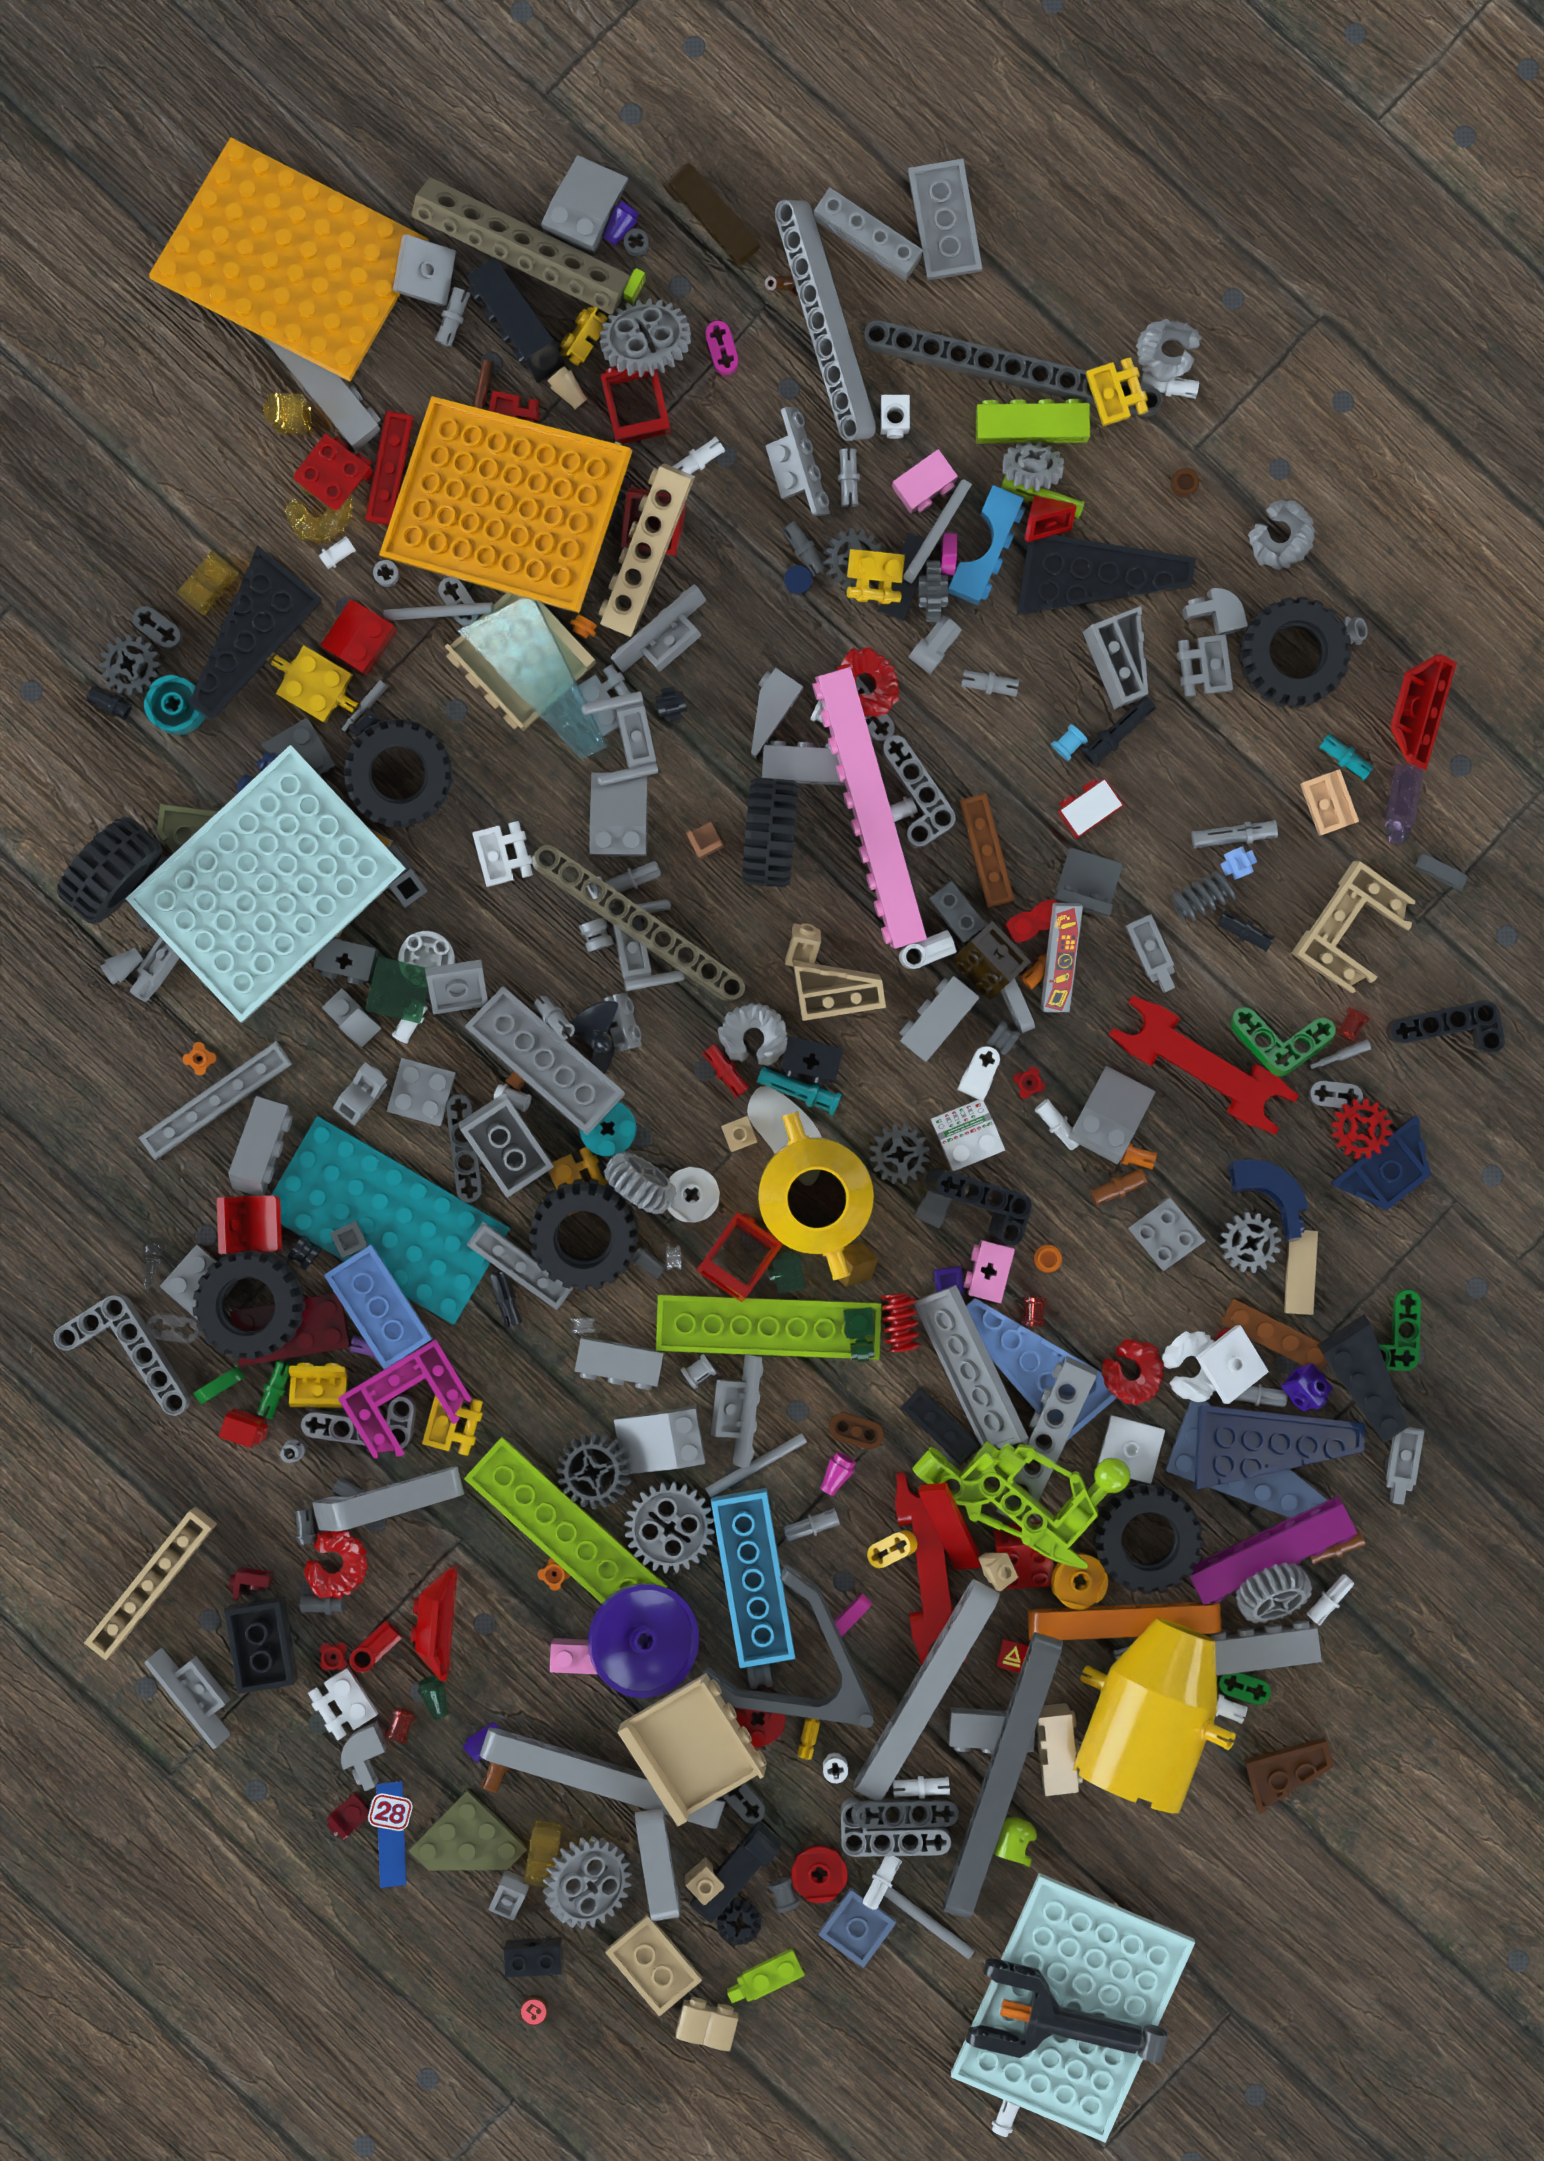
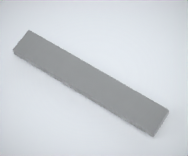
[139,1041,293,1160]

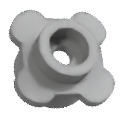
[1343,616,1367,645]

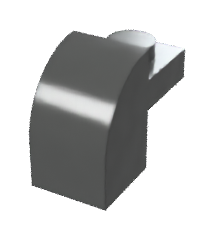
[388,843,428,908]

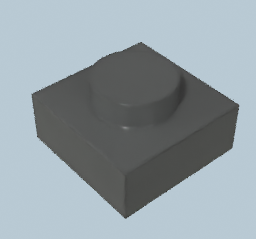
[330,1221,369,1258]

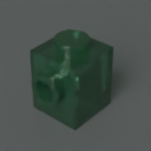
[768,1250,806,1293]

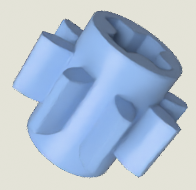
[1220,846,1257,880]

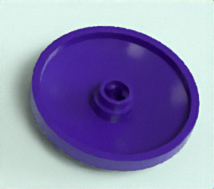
[588,1583,699,1698]

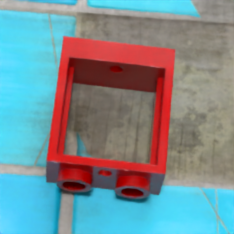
[600,366,671,445]
[696,1212,783,1303]

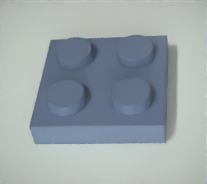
[818,1887,896,1968]

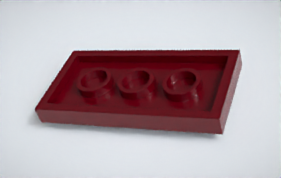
[230,1293,351,1367]

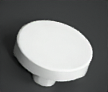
[398,931,455,987]

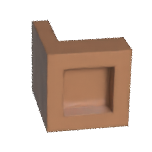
[686,822,724,860]

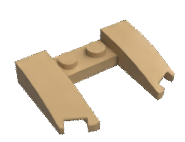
[1291,861,1415,993]

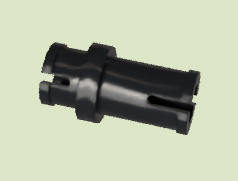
[86,686,132,720]

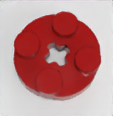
[733,1689,786,1748]
[791,1845,847,1903]

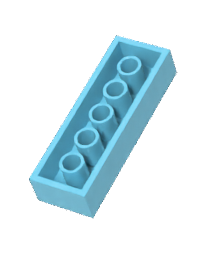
[711,1488,795,1668]

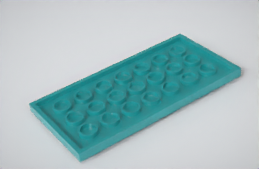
[271,1116,511,1325]

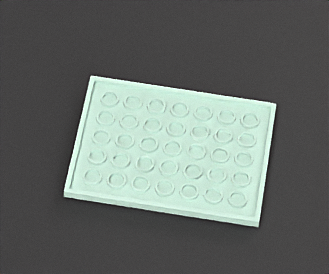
[125,745,407,1023]
[951,1873,1195,2143]

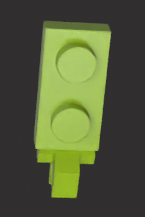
[727,1948,805,2003]

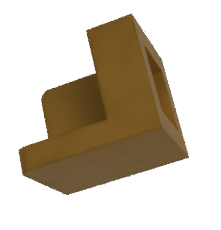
[829,1242,878,1287]

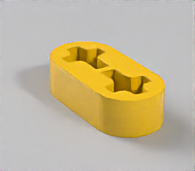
[867,1530,917,1569]

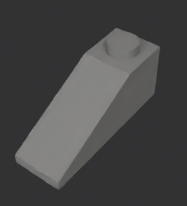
[751,668,803,759]

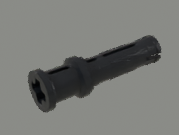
[1081,696,1156,768]

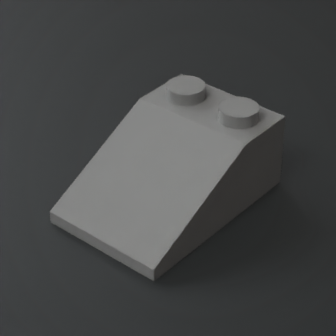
[541,155,628,255]
[590,773,647,857]
[1068,1066,1156,1164]
[614,1405,706,1474]

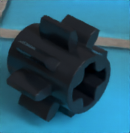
[655,686,687,722]

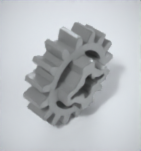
[1002,441,1064,491]
[1219,1212,1281,1273]

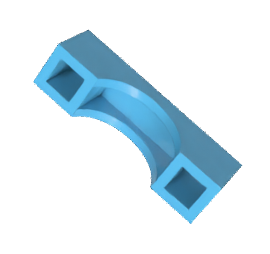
[948,485,1026,605]

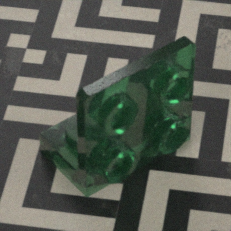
[365,956,428,1023]

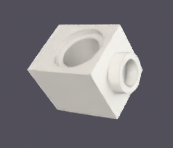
[880,395,910,439]

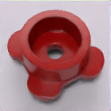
[1013,1067,1045,1099]
[319,1642,348,1671]

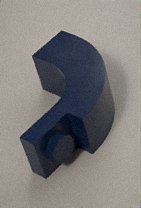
[1228,1160,1308,1243]

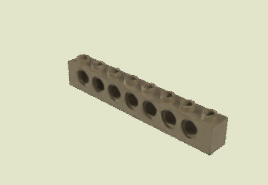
[411,177,631,315]

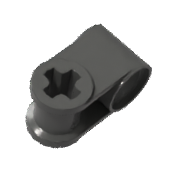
[914,1180,952,1229]

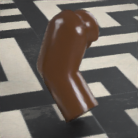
[765,276,798,296]

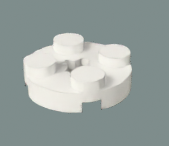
[668,1167,720,1223]

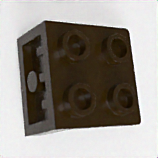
[952,921,1031,1000]

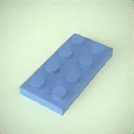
[324,1244,433,1370]

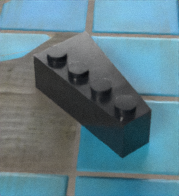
[467,257,565,383]
[1318,1314,1408,1443]

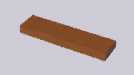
[959,793,1015,908]

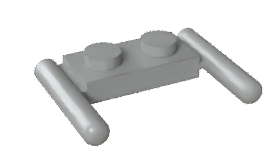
[582,691,658,786]
[610,899,685,991]

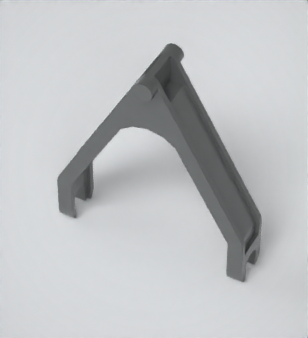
[701,1564,874,1728]

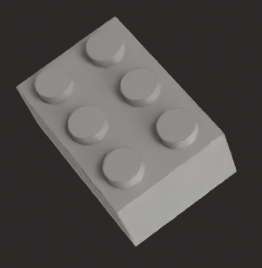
[458,1092,554,1198]

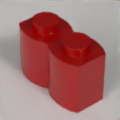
[1004,899,1058,944]
[219,1408,269,1448]

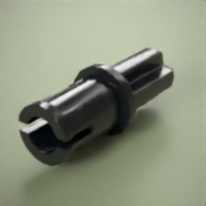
[490,1271,522,1328]

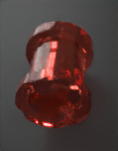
[1336,1007,1370,1043]
[1021,1296,1048,1326]
[384,1707,417,1743]

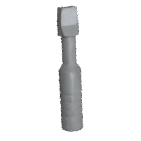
[342,680,388,733]
[1309,1039,1371,1069]

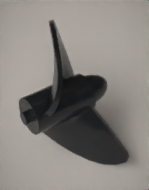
[570,1001,618,1074]

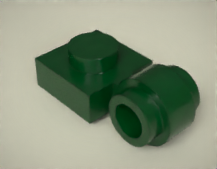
[843,1307,875,1362]

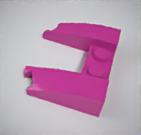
[338,1339,472,1458]

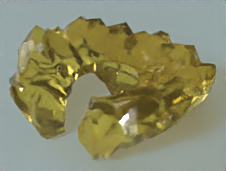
[285,484,352,544]

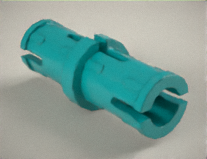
[1319,733,1374,781]

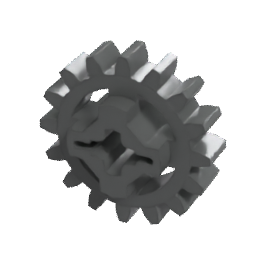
[823,528,881,590]
[918,560,948,622]
[99,634,162,697]
[869,1124,930,1184]

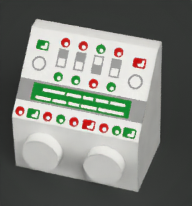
[930,1099,1005,1171]

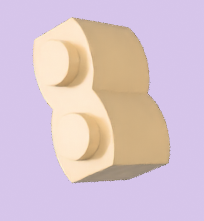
[676,1997,738,2051]

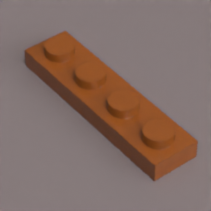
[1220,1298,1327,1373]

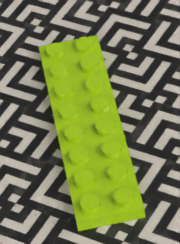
[656,1294,882,1360]
[464,1436,668,1603]

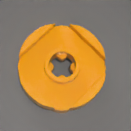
[1051,1552,1108,1610]

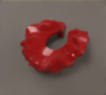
[837,647,900,717]
[1101,1338,1165,1406]
[304,1530,368,1599]

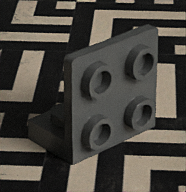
[1054,848,1123,917]

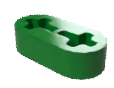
[193,1366,245,1405]
[1217,1672,1271,1705]

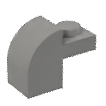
[1182,588,1248,635]
[333,1062,388,1126]
[341,1721,388,1791]

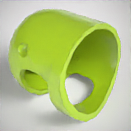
[993,1817,1037,1868]

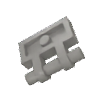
[1176,634,1233,697]
[572,665,630,738]

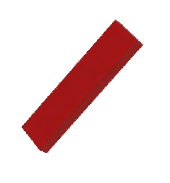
[365,411,414,526]
[918,1482,981,1570]

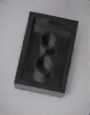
[224,1596,298,1694]

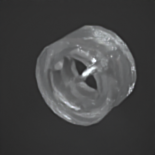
[666,1245,682,1271]
[571,1317,596,1333]

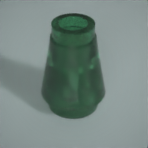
[417,1675,449,1720]

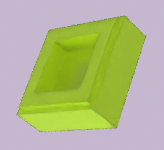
[623,268,646,304]

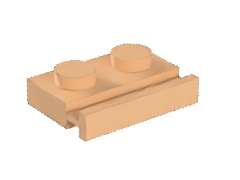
[1300,769,1359,836]

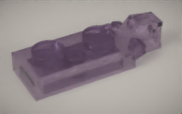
[1385,764,1424,844]

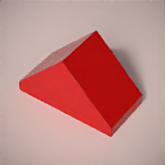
[1025,496,1077,542]

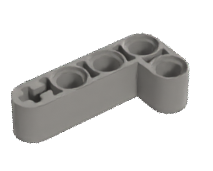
[882,736,955,848]
[301,1394,417,1448]
[841,1797,951,1857]
[635,1808,681,1921]

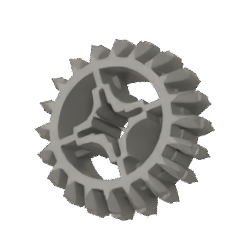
[604,1151,677,1214]
[1236,1563,1312,1623]

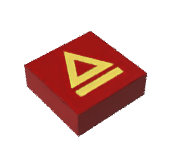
[996,1638,1029,1673]

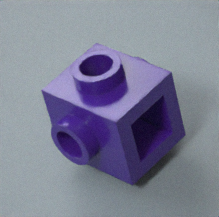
[1281,1363,1333,1411]

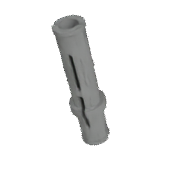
[1191,820,1278,849]

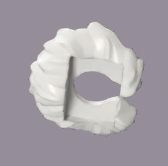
[1162,1331,1216,1402]

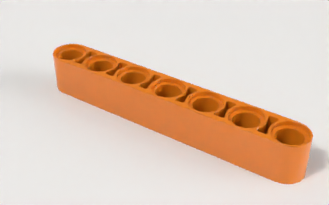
[1028,1601,1221,1640]

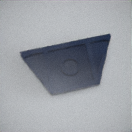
[1330,1115,1431,1210]

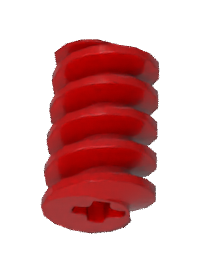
[881,1293,920,1352]

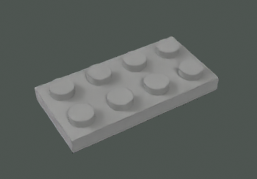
[908,159,982,281]

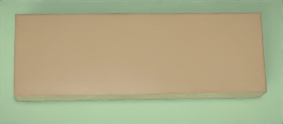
[1284,1230,1318,1315]

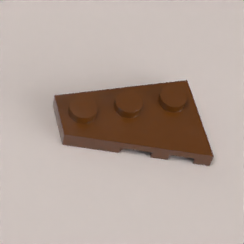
[1244,1737,1333,1815]

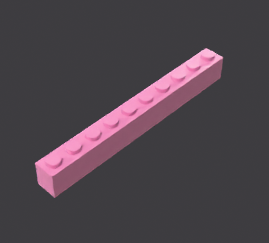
[812,667,927,949]

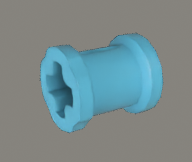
[1051,724,1088,761]

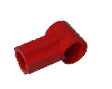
[349,1620,402,1673]

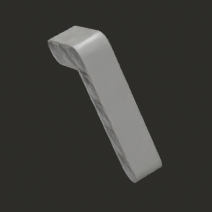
[54,1294,191,1416]
[312,1466,464,1531]

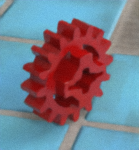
[1330,1098,1393,1159]

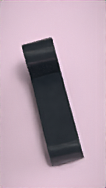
[1386,1001,1505,1053]
[925,1168,1032,1246]
[689,1822,781,1923]

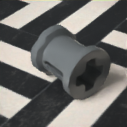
[768,1876,800,1913]

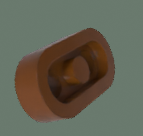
[829,1412,884,1449]

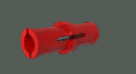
[702,1044,750,1098]

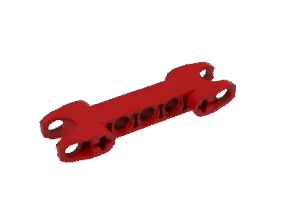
[1108,995,1299,1135]
[895,1471,967,1666]

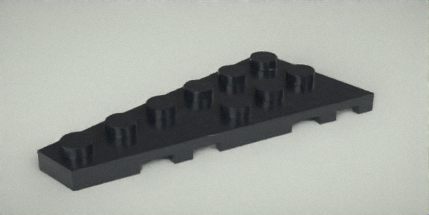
[1016,535,1196,616]
[189,545,322,723]

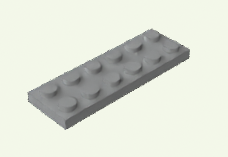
[465,986,625,1135]
[914,1285,1028,1449]

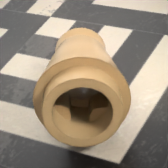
[548,366,587,410]

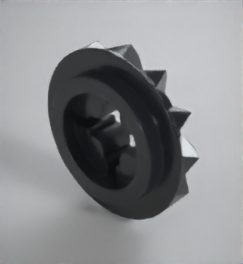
[717,1900,761,1946]

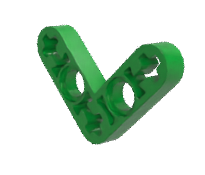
[1230,1007,1336,1076]
[1378,1289,1421,1371]

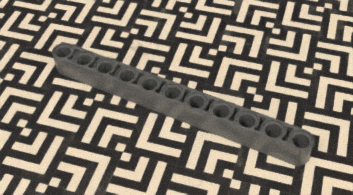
[864,320,1162,418]
[942,1632,1063,1919]

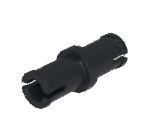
[1217,910,1275,952]

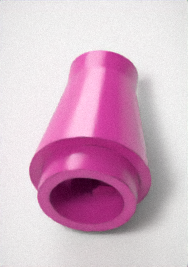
[820,1452,856,1496]

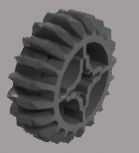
[557,1432,633,1509]

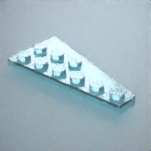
[458,598,608,759]

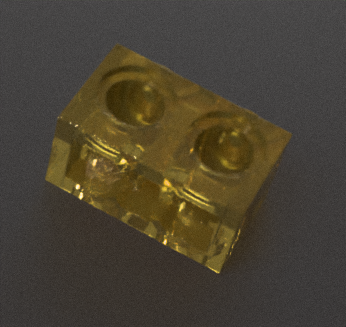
[263,393,311,434]
[176,550,239,616]
[524,1820,563,1887]

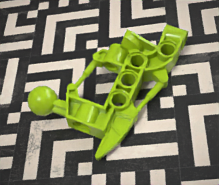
[912,1441,1131,1569]

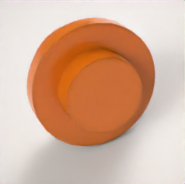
[570,615,597,639]
[1034,1245,1062,1273]

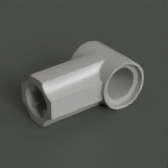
[908,615,962,675]

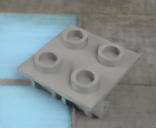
[1128,1197,1206,1271]

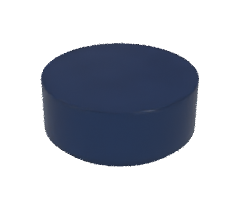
[784,565,812,595]

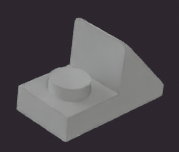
[322,988,382,1048]
[488,1870,530,1921]

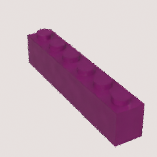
[1190,1495,1357,1605]

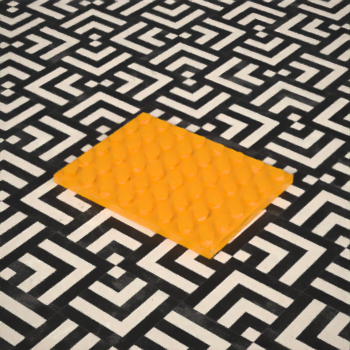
[149,137,429,381]
[379,396,633,613]

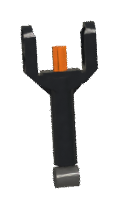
[966,1958,1169,2063]

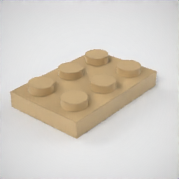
[605,1914,702,2016]

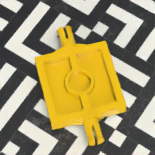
[271,645,359,723]

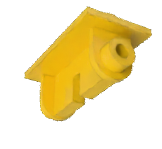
[560,307,608,366]

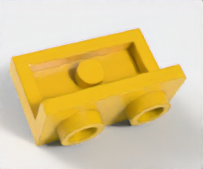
[289,1363,348,1408]

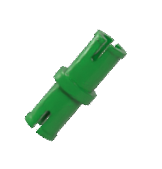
[256,1360,291,1419]

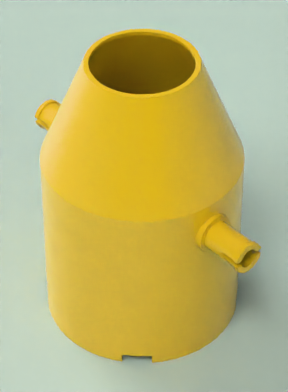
[759,1111,874,1280]
[1073,1618,1236,1813]

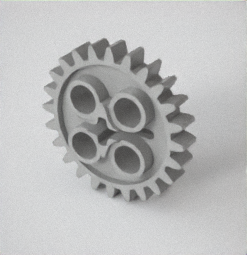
[600,298,691,377]
[624,1481,715,1573]
[543,1836,632,1929]

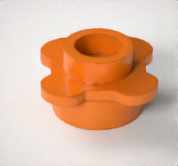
[183,1042,217,1075]
[538,1558,571,1591]

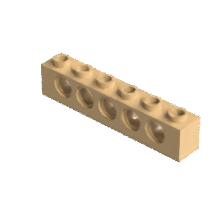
[599,463,695,637]
[84,1506,217,1660]

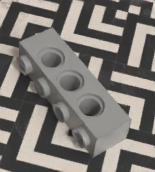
[814,187,923,282]

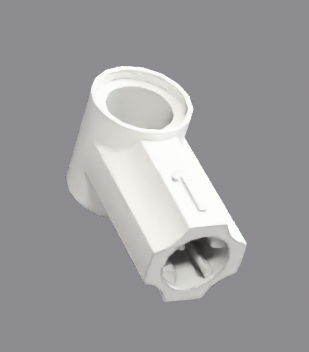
[899,930,956,969]

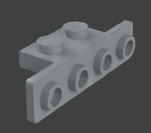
[765,407,830,516]
[611,584,706,672]
[711,1354,763,1468]
[144,1648,231,1749]

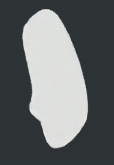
[747,1086,822,1186]

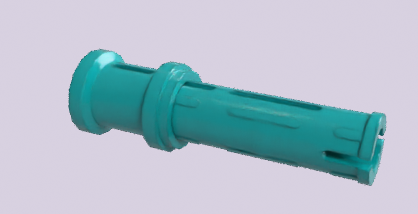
[756,1066,842,1116]

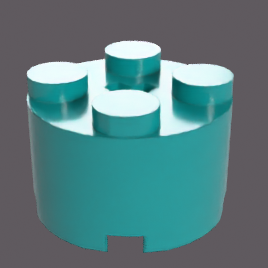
[144,675,205,735]
[579,1102,637,1157]

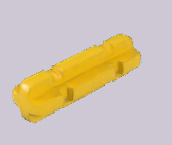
[797,1718,820,1760]

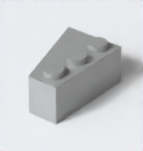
[1083,606,1148,710]
[228,1096,293,1196]

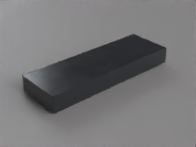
[877,533,929,622]
[900,1387,980,1465]

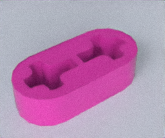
[705,321,738,376]
[940,532,957,575]
[834,1593,872,1637]

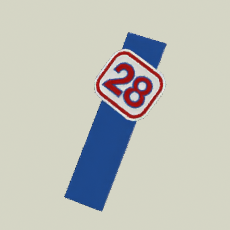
[368,1781,413,1888]

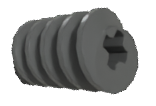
[1172,871,1236,926]

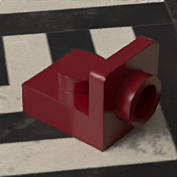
[229,1567,274,1600]
[327,1791,370,1840]

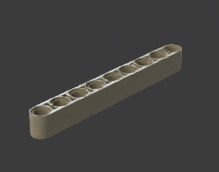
[532,845,745,1002]

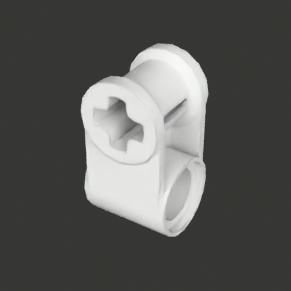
[957,1046,1000,1101]

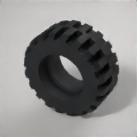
[1239,597,1352,708]
[344,719,452,828]
[742,777,799,888]
[57,817,162,924]
[530,1179,638,1291]
[193,1250,306,1360]
[1093,1483,1204,1594]

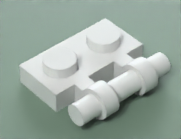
[472,821,533,887]
[308,1666,378,1740]

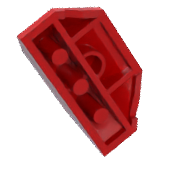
[1390,654,1457,770]
[411,1565,458,1681]

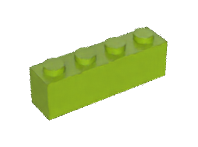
[976,399,1090,444]

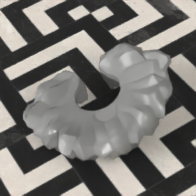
[1136,319,1202,382]
[1248,500,1316,570]
[718,1003,787,1066]

